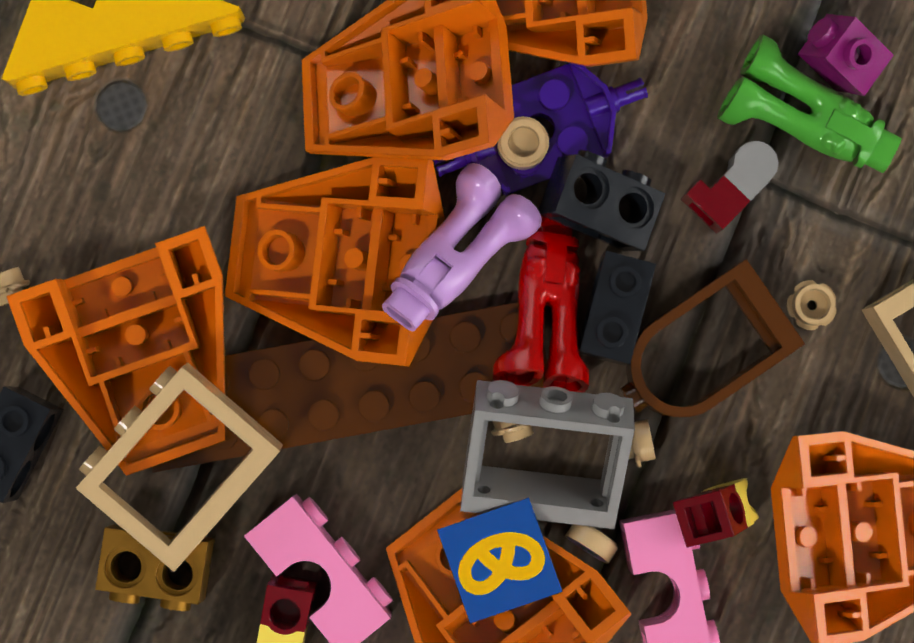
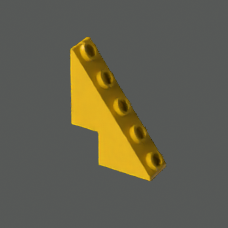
[1,0,245,96]

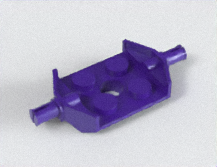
[433,63,648,196]

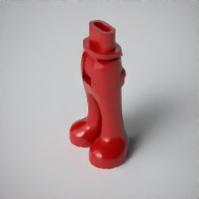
[492,216,589,393]

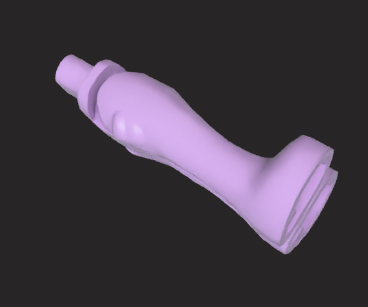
[382,163,542,331]

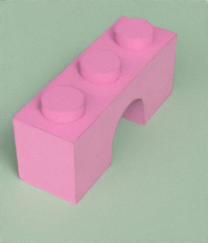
[244,494,393,643]
[619,509,720,643]

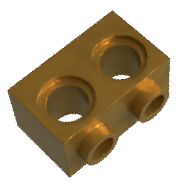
[95,524,215,611]

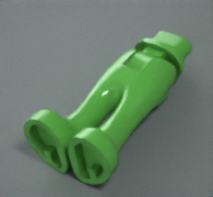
[717,34,902,173]

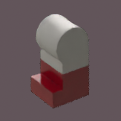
[680,141,779,234]

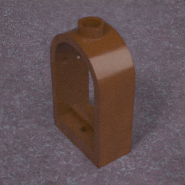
[620,259,805,417]

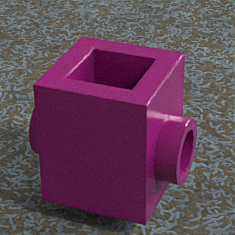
[798,14,894,96]

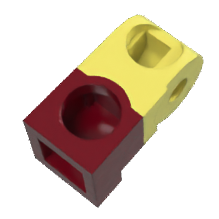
[673,478,759,548]
[257,573,318,643]

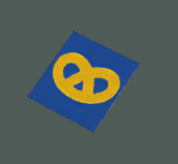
[437,497,563,624]

